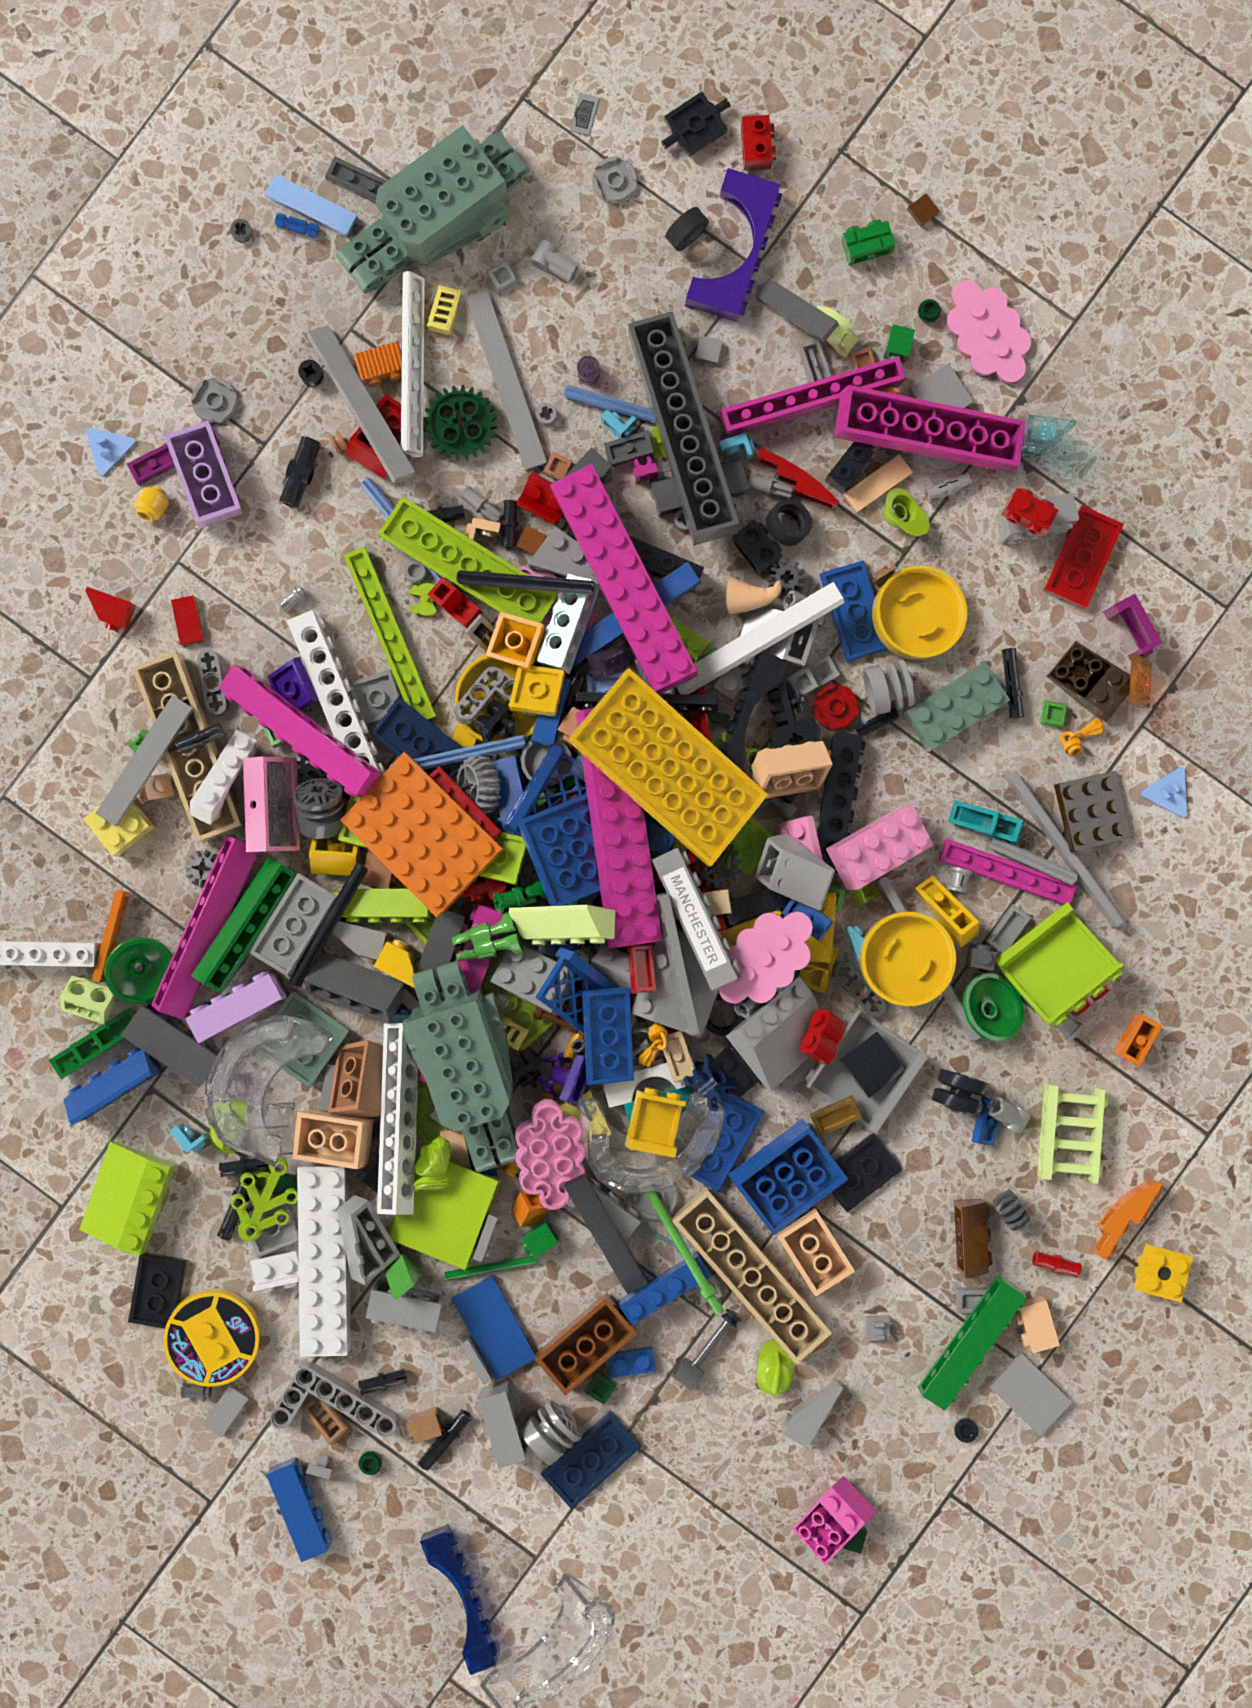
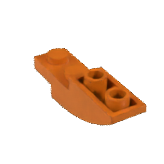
[1093,1179,1162,1260]

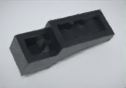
[723,888,791,926]

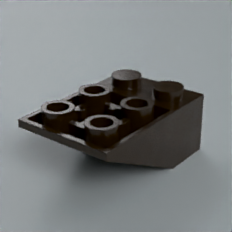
[1047,641,1135,722]

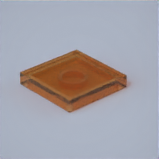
[1129,656,1152,708]

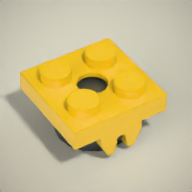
[1134,1243,1193,1303]

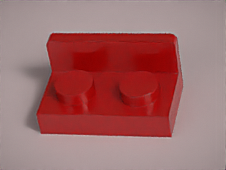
[516,472,564,525]

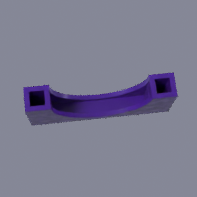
[685,168,783,322]

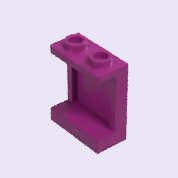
[1103,593,1162,660]

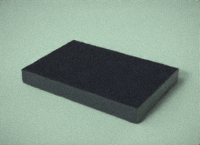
[831,1132,902,1212]
[128,1252,187,1329]

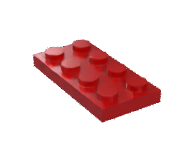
[1043,505,1124,609]

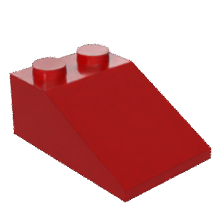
[345,394,401,479]

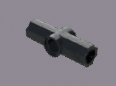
[279,436,321,509]

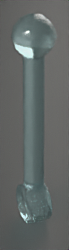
[642,1225,680,1253]

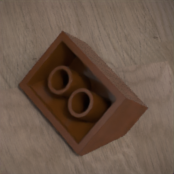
[954,1199,992,1279]

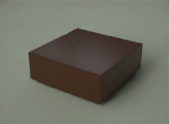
[907,193,940,227]

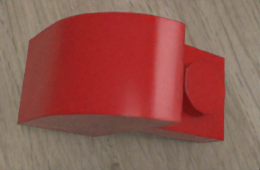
[427,577,483,629]
[464,878,509,905]

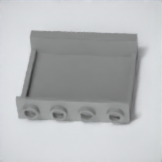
[804,1008,928,1134]

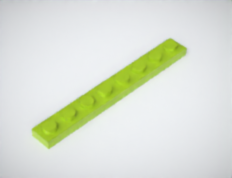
[343,546,437,720]

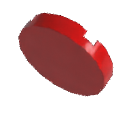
[812,684,859,730]

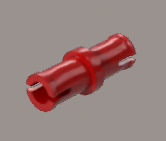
[1032,1250,1082,1278]

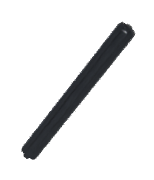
[457,570,595,595]
[289,863,368,988]

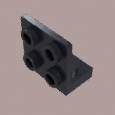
[714,1043,762,1097]

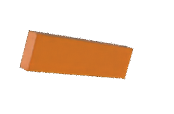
[92,890,130,982]

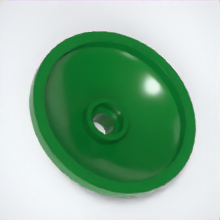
[104,937,173,1004]
[963,973,1024,1042]

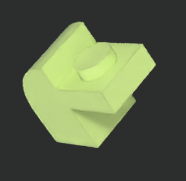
[816,305,859,357]

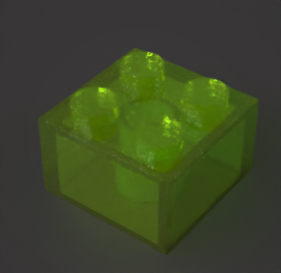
[727,817,773,877]

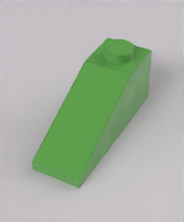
[384,1250,422,1300]

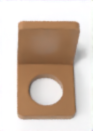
[872,565,897,591]

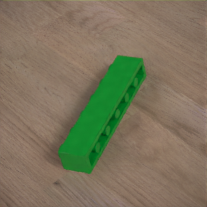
[191,857,297,994]
[918,1274,1027,1411]

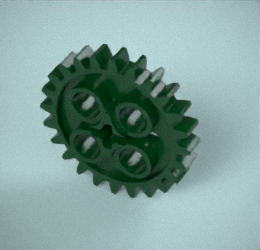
[423,385,498,461]

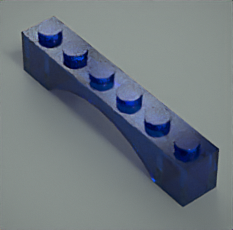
[420,1524,500,1675]

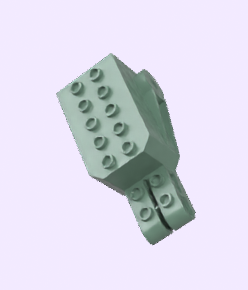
[336,125,529,294]
[402,961,520,1173]

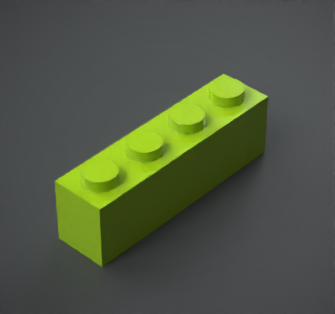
[339,889,435,923]

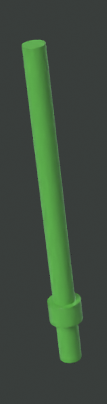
[644,1187,724,1316]

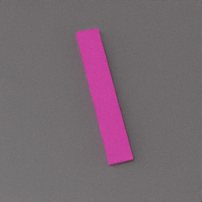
[938,839,1078,905]

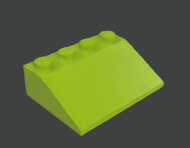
[79,1141,177,1256]

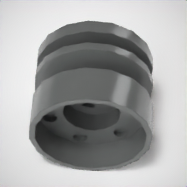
[293,778,346,839]

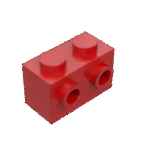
[741,115,776,171]
[1000,488,1059,536]

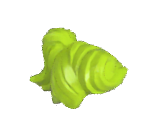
[413,1137,451,1192]

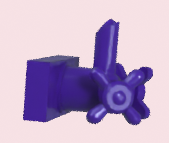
[536,1053,587,1107]

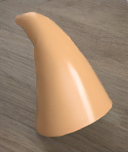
[726,576,781,615]

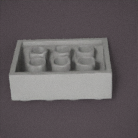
[631,927,719,1038]
[726,976,819,1092]

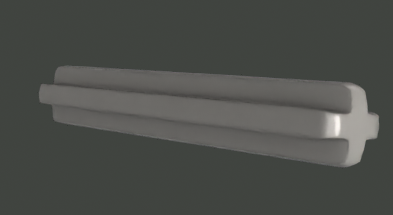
[989,837,1078,885]

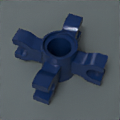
[684,1054,738,1112]

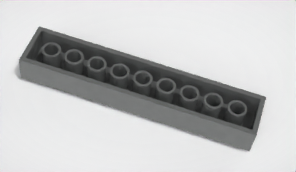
[628,311,739,546]

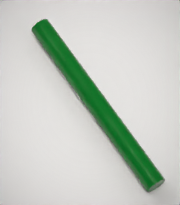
[444,1255,538,1281]

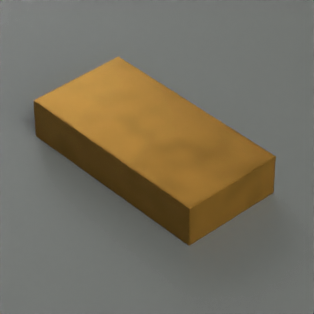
[810,1095,863,1136]

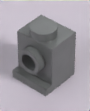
[965,943,997,971]

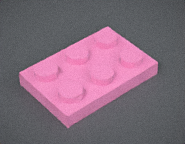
[774,815,823,861]

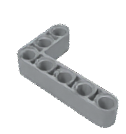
[270,1362,399,1437]

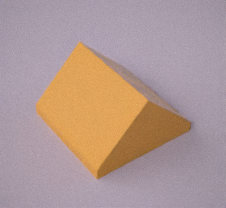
[485,612,544,669]

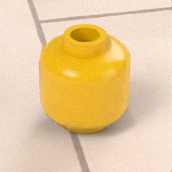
[134,486,169,522]

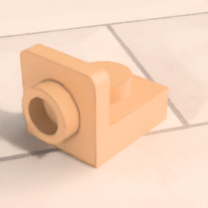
[466,518,502,542]

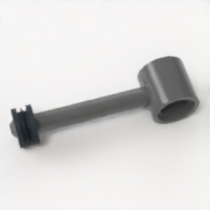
[672,1309,741,1391]

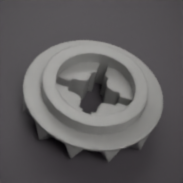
[184,850,217,887]

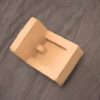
[137,773,174,804]

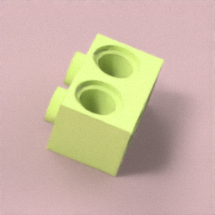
[60,976,116,1024]

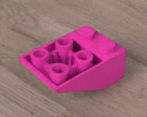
[792,1476,877,1565]

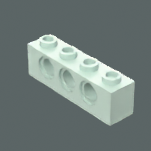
[537,574,600,674]

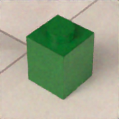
[883,324,915,363]
[521,1219,559,1258]

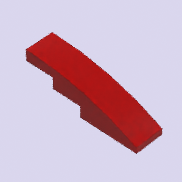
[756,447,839,510]

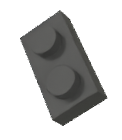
[604,430,655,467]

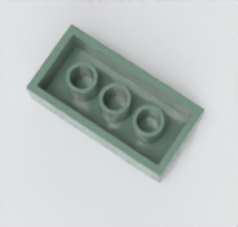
[903,661,1010,753]

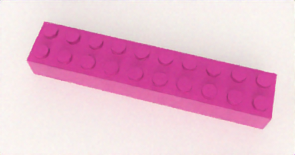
[550,464,698,695]
[576,708,662,948]

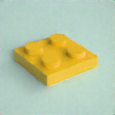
[509,666,565,717]

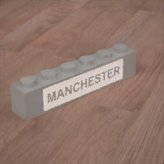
[652,848,741,991]

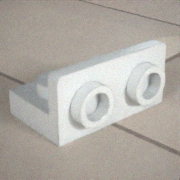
[250,1250,299,1293]

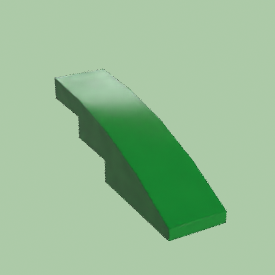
[48,1008,135,1080]

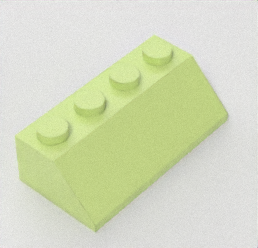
[509,905,615,945]

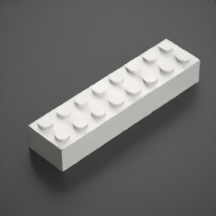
[297,1163,351,1357]

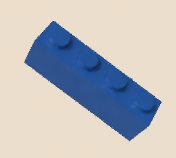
[492,755,533,852]
[619,1251,711,1326]
[266,1457,332,1562]

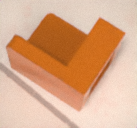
[512,1191,548,1228]

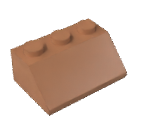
[328,1040,383,1118]

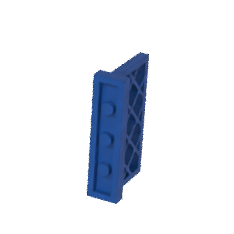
[503,745,587,836]
[535,947,632,1035]

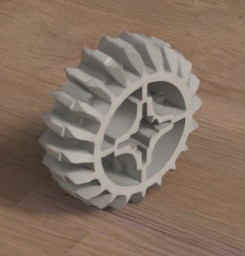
[456,755,501,816]

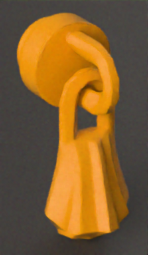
[1060,718,1105,756]
[638,1023,668,1067]

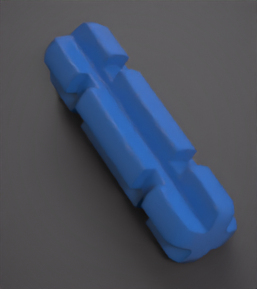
[275,213,320,238]

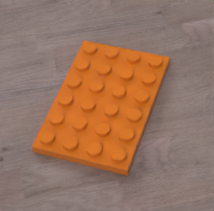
[340,752,504,918]

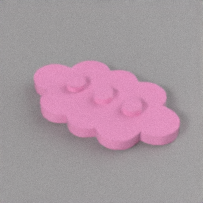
[946,280,1031,384]
[719,912,813,1003]
[515,1099,586,1210]

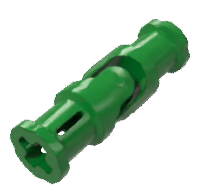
[493,880,547,914]

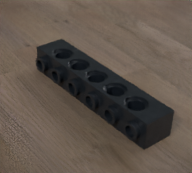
[567,528,704,593]
[817,731,866,873]

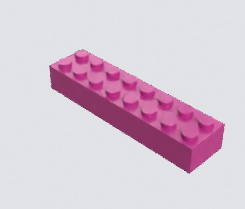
[834,385,1026,473]

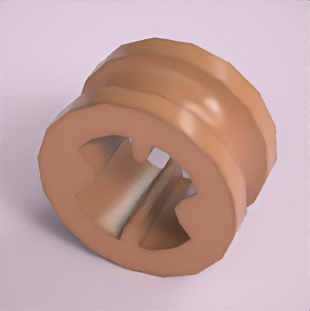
[329,431,347,454]

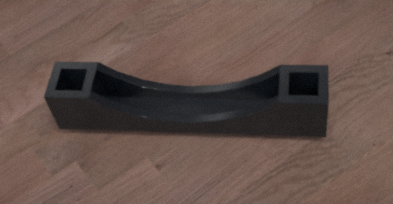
[719,651,788,776]

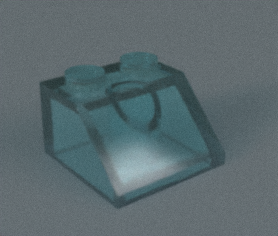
[1021,415,1076,459]

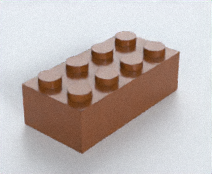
[535,1292,637,1396]

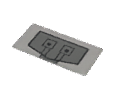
[570,93,599,135]

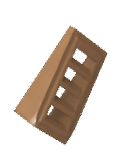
[302,1396,352,1445]

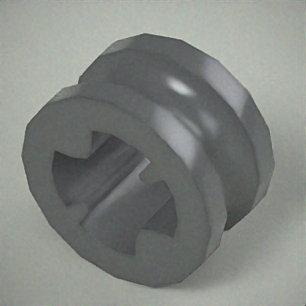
[230,219,252,243]

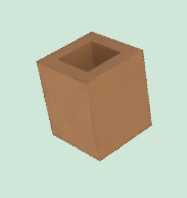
[406,1407,444,1444]

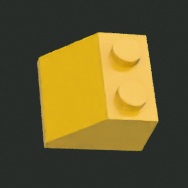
[309,833,362,876]
[373,939,418,988]

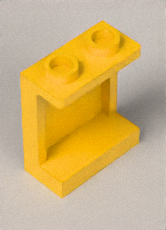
[625,1087,687,1158]

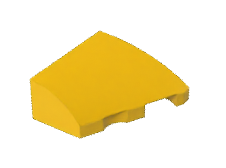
[799,946,840,993]

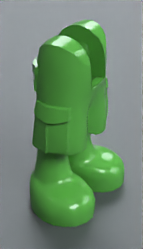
[452,911,524,961]

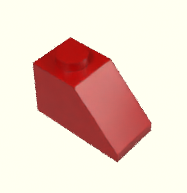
[85,587,136,632]

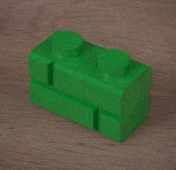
[841,219,895,265]

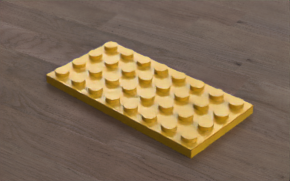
[567,668,768,867]

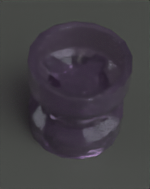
[577,356,600,385]

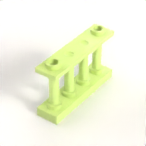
[1037,1083,1108,1184]

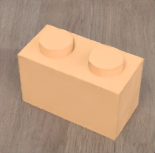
[1014,1296,1060,1353]

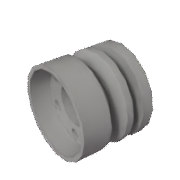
[863,659,915,716]
[519,1399,582,1465]

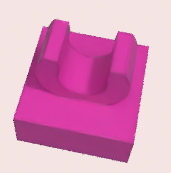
[633,455,658,484]

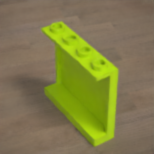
[995,902,1124,1028]
[387,1151,502,1270]

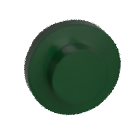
[918,299,941,323]
[358,1451,382,1475]

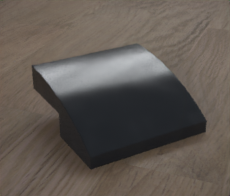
[840,1032,905,1099]

